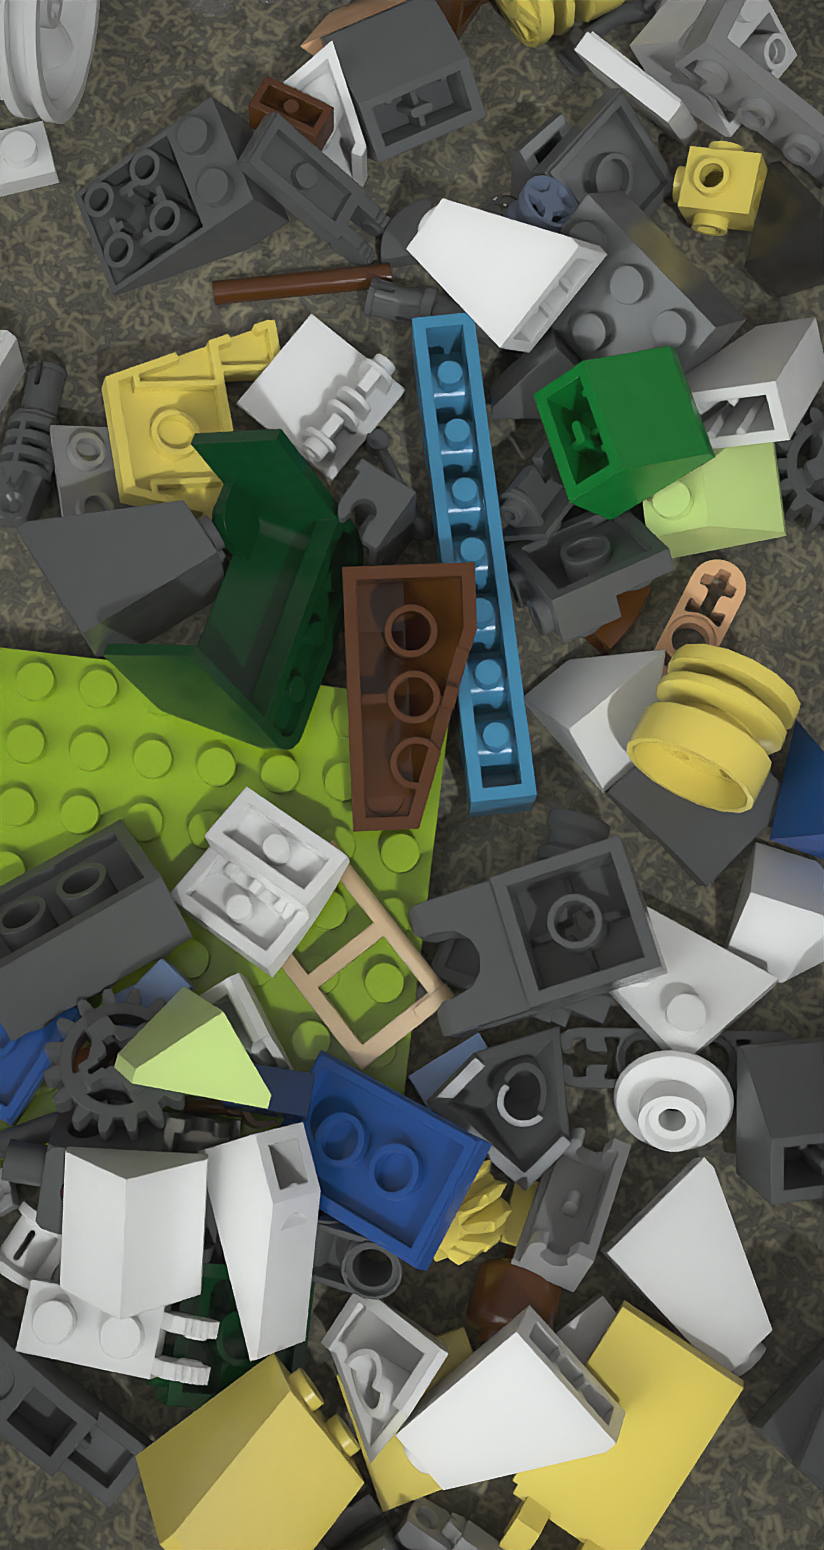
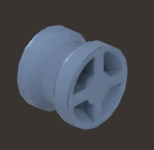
[504,175,578,233]

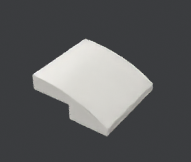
[170,787,350,978]

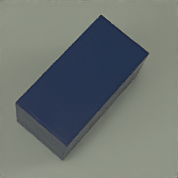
[222,1064,315,1122]

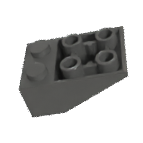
[74,96,290,296]

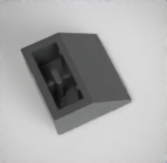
[320,0,486,163]
[736,1036,824,1205]

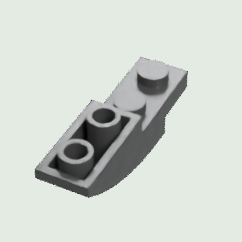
[0,1312,154,1508]

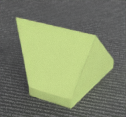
[114,986,271,1109]

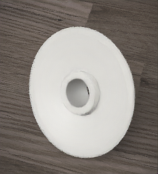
[614,1050,734,1152]

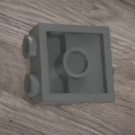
[505,510,674,642]

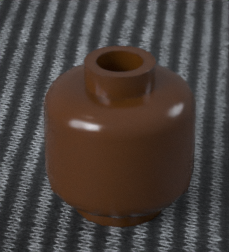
[466,1248,562,1346]

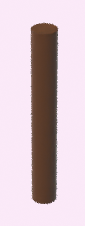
[212,263,392,305]

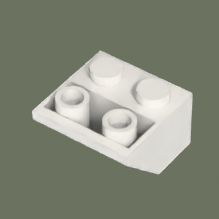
[630,0,798,137]

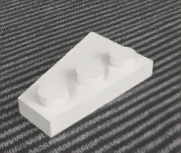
[565,907,779,1055]

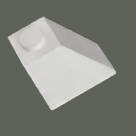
[406,198,607,353]
[685,317,824,449]
[600,1157,772,1376]
[395,1305,626,1490]

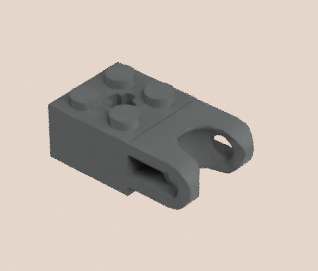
[407,835,668,1038]

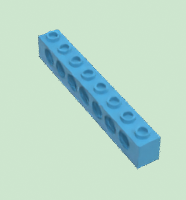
[411,312,537,817]

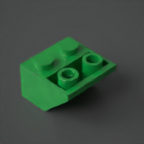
[533,346,715,520]

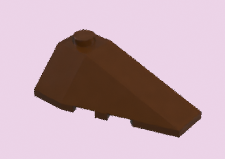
[342,562,477,832]

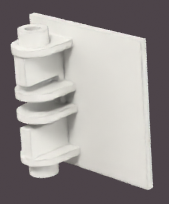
[236,314,406,481]

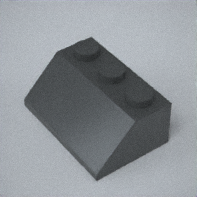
[0,819,193,1042]

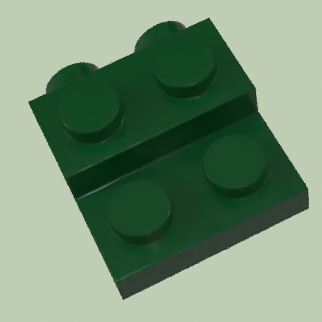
[144,1260,315,1408]

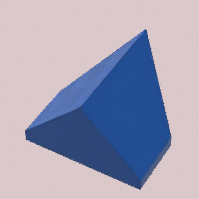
[770,719,824,860]

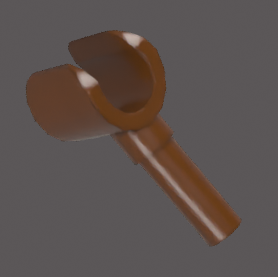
[184,1096,277,1129]

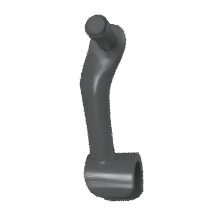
[556,0,658,77]

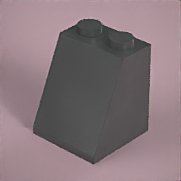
[15,500,229,660]

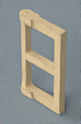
[281,840,455,1070]

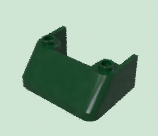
[103,429,364,750]

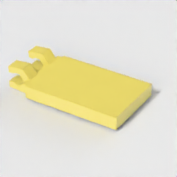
[498,1300,744,1550]

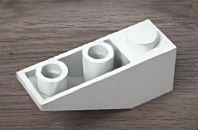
[198,1122,321,1361]

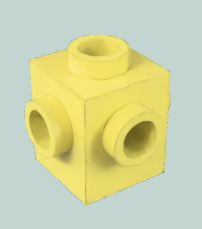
[672,141,769,236]

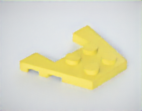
[101,320,281,521]

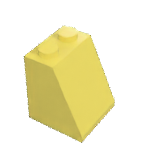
[135,1353,364,1550]

